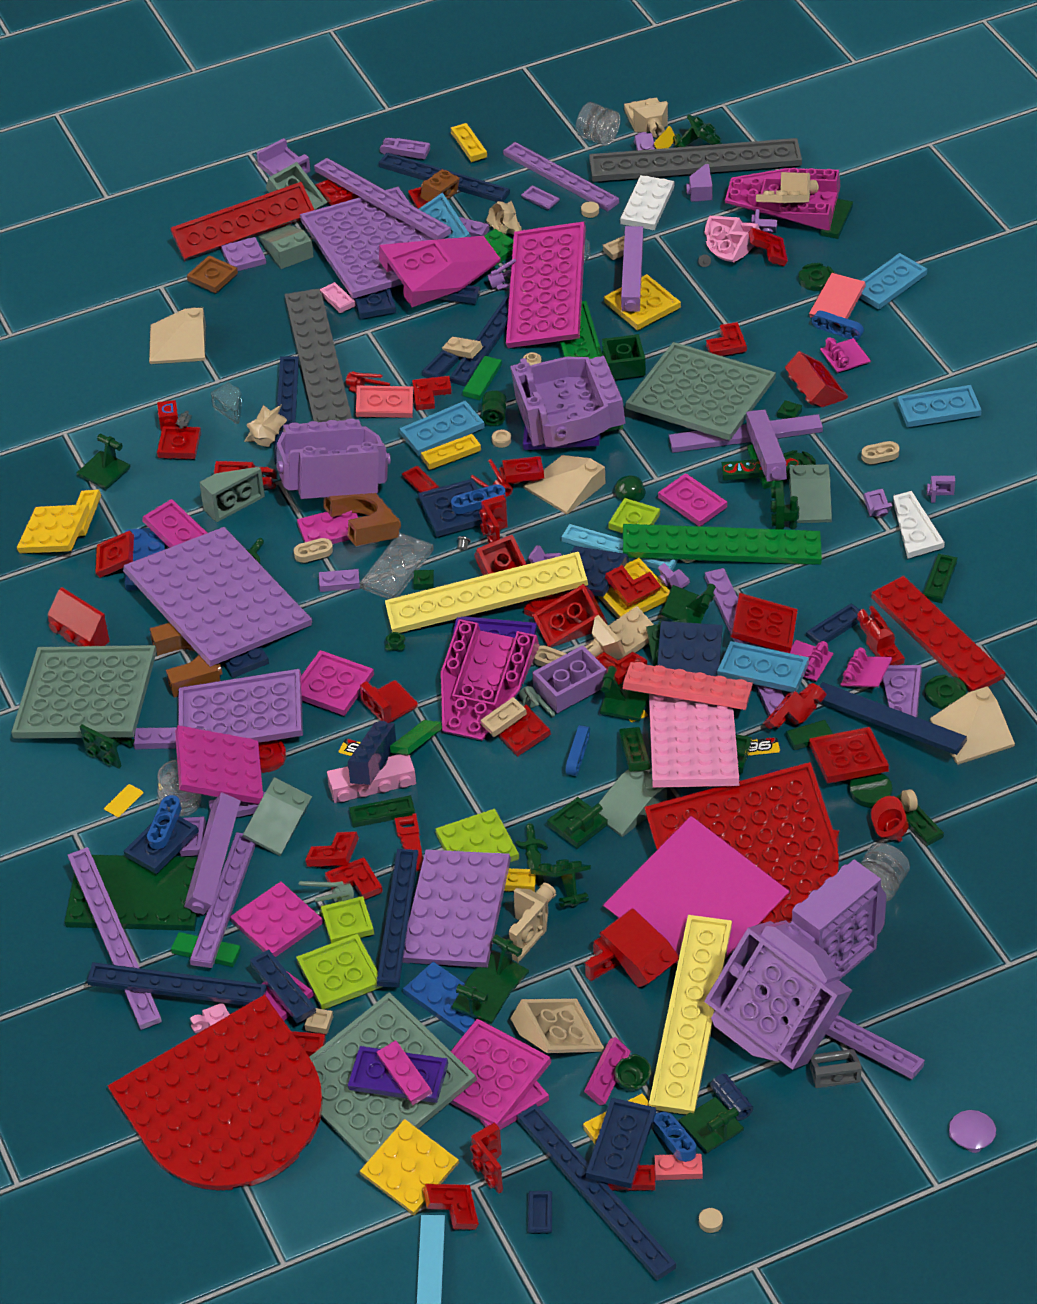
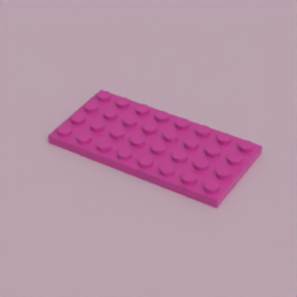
[506,222,586,348]

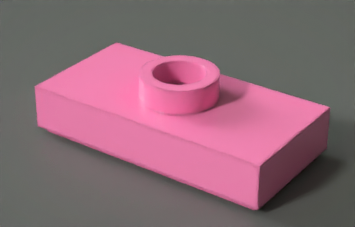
[320,282,355,313]

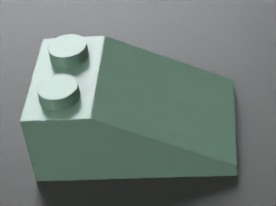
[266,162,328,210]
[258,225,313,269]
[789,464,832,523]
[199,467,265,523]
[599,769,667,837]
[242,777,312,856]

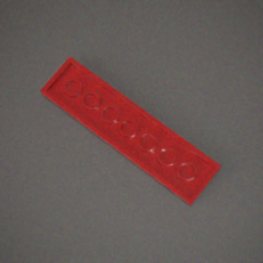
[170,182,314,261]
[871,576,1006,692]

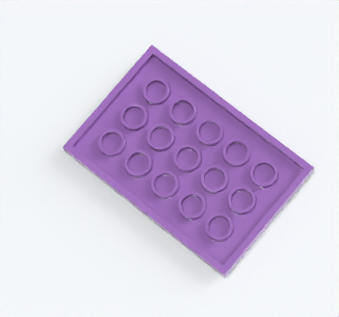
[179,669,303,743]
[403,850,511,968]

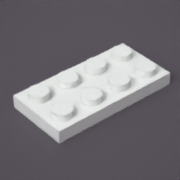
[620,175,674,230]

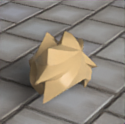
[486,201,522,235]
[244,404,287,447]

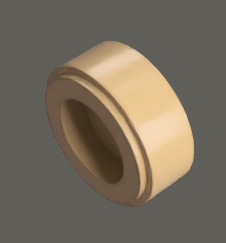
[581,202,599,218]
[492,430,511,448]
[901,789,918,812]
[699,1208,723,1233]

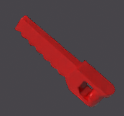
[395,813,423,872]

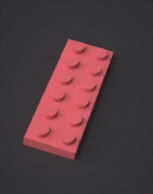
[623,662,752,710]

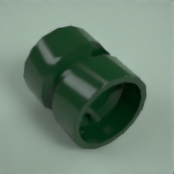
[481,390,507,426]

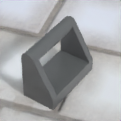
[809,1049,862,1088]

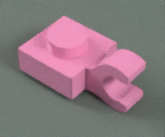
[190,1003,230,1033]

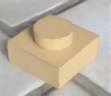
[305,1008,333,1034]

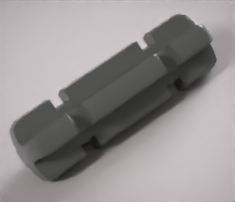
[176,411,192,429]

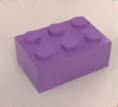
[532,645,607,713]

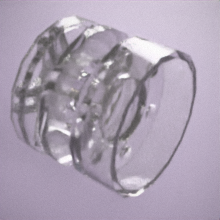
[576,102,620,146]
[157,760,202,816]
[860,843,910,901]

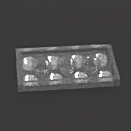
[360,533,434,599]

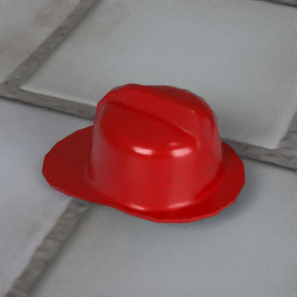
[871,796,908,842]

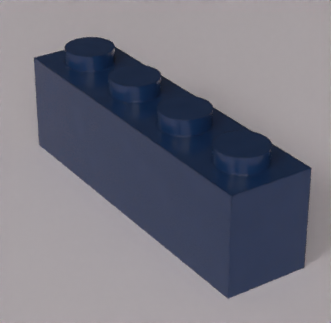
[348,721,396,785]

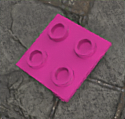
[820,337,871,373]
[790,640,833,682]
[841,648,892,687]

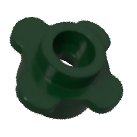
[385,632,406,651]

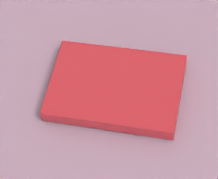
[809,273,866,325]
[356,386,413,418]

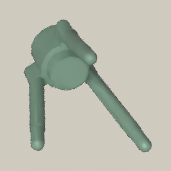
[519,686,555,717]
[299,881,354,915]

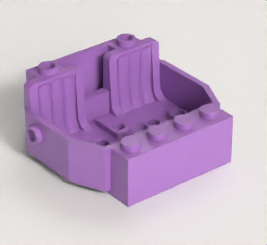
[511,356,626,447]
[276,419,391,499]
[790,859,887,980]
[704,920,852,1070]

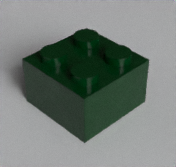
[602,334,646,379]

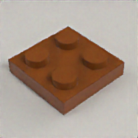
[187,255,238,293]

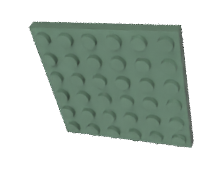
[626,342,776,440]
[11,645,157,738]
[309,993,477,1163]

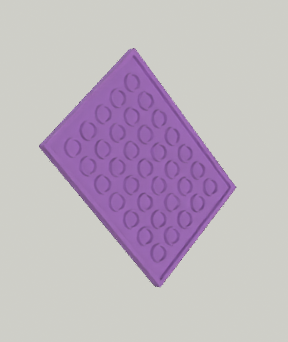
[300,187,435,298]
[123,527,312,666]

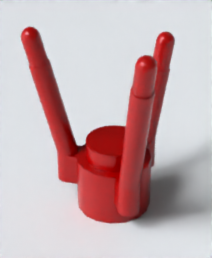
[346,371,390,394]
[471,459,513,498]

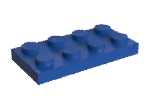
[125,528,165,591]
[403,962,499,1036]

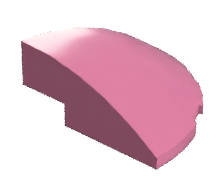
[705,216,761,262]

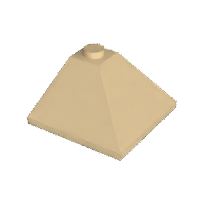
[149,308,206,364]
[524,455,605,515]
[930,686,1015,765]
[511,999,605,1053]

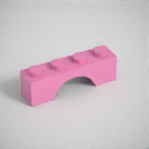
[327,754,416,803]

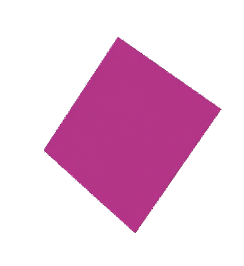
[603,816,789,965]

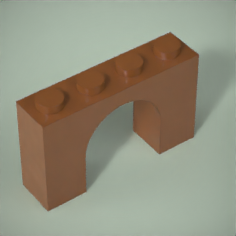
[323,493,401,546]
[149,623,223,697]

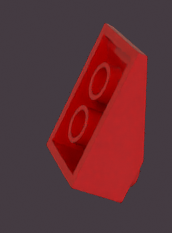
[474,534,527,576]
[532,584,608,648]
[599,908,679,988]

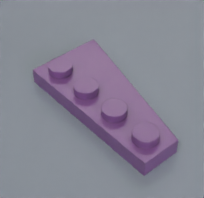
[883,665,922,717]

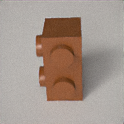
[421,169,460,202]

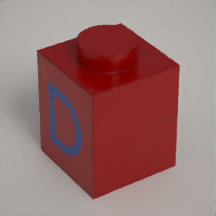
[157,400,179,431]

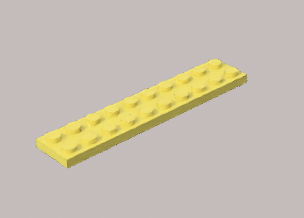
[385,552,588,633]
[649,915,732,1115]

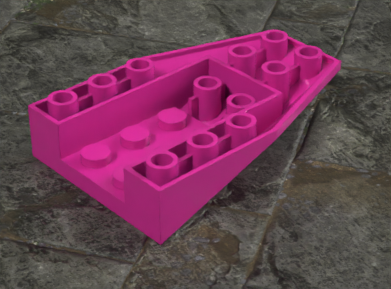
[725,168,840,230]
[379,236,500,307]
[441,619,539,741]

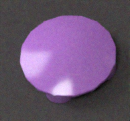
[949,1110,996,1153]

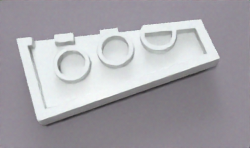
[893,491,944,558]

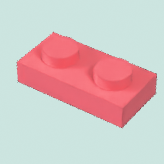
[655,1154,703,1180]

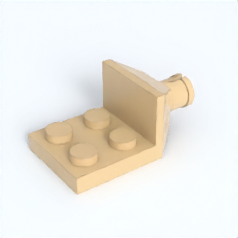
[624,98,668,137]
[756,172,819,203]
[584,606,654,659]
[509,883,556,963]

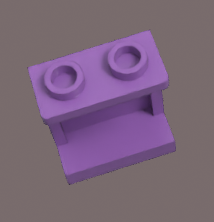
[257,138,310,176]

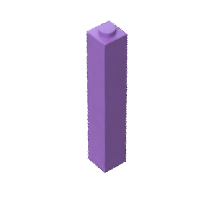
[621,226,643,311]
[746,410,787,482]
[184,792,241,915]

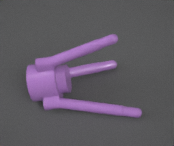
[488,259,516,290]

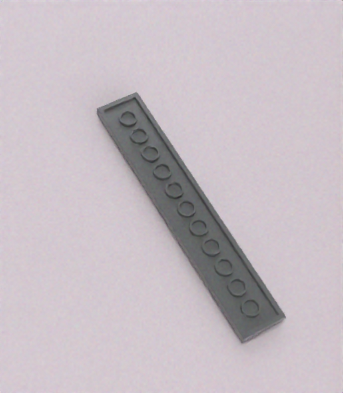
[589,138,802,182]
[285,289,352,422]

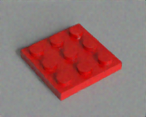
[731,593,798,653]
[809,727,889,783]

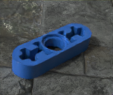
[811,310,864,341]
[451,484,506,514]
[566,725,590,776]
[147,795,182,849]
[653,1112,696,1162]

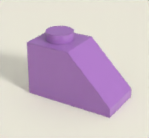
[686,164,712,202]

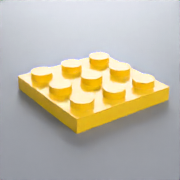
[604,274,681,330]
[17,504,90,553]
[598,558,670,619]
[360,1119,459,1216]

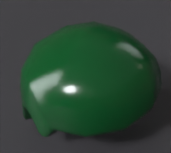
[614,475,646,502]
[614,1054,651,1091]

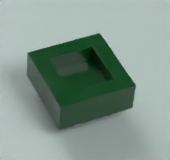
[777,400,802,419]
[413,570,434,590]

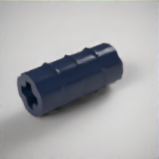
[710,1073,754,1121]

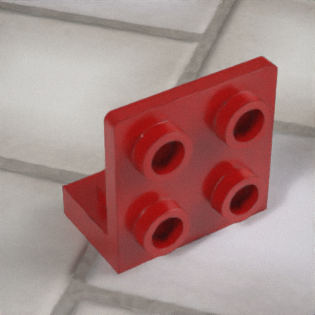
[479,495,508,543]
[360,680,418,723]
[470,1122,503,1194]

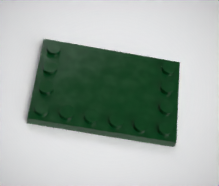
[65,855,198,931]

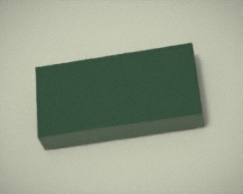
[786,720,833,750]

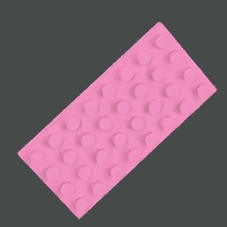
[649,694,739,787]

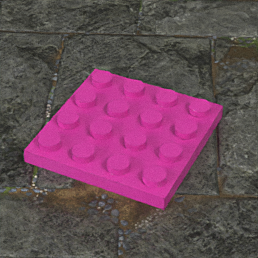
[175,725,263,804]
[450,1019,551,1128]

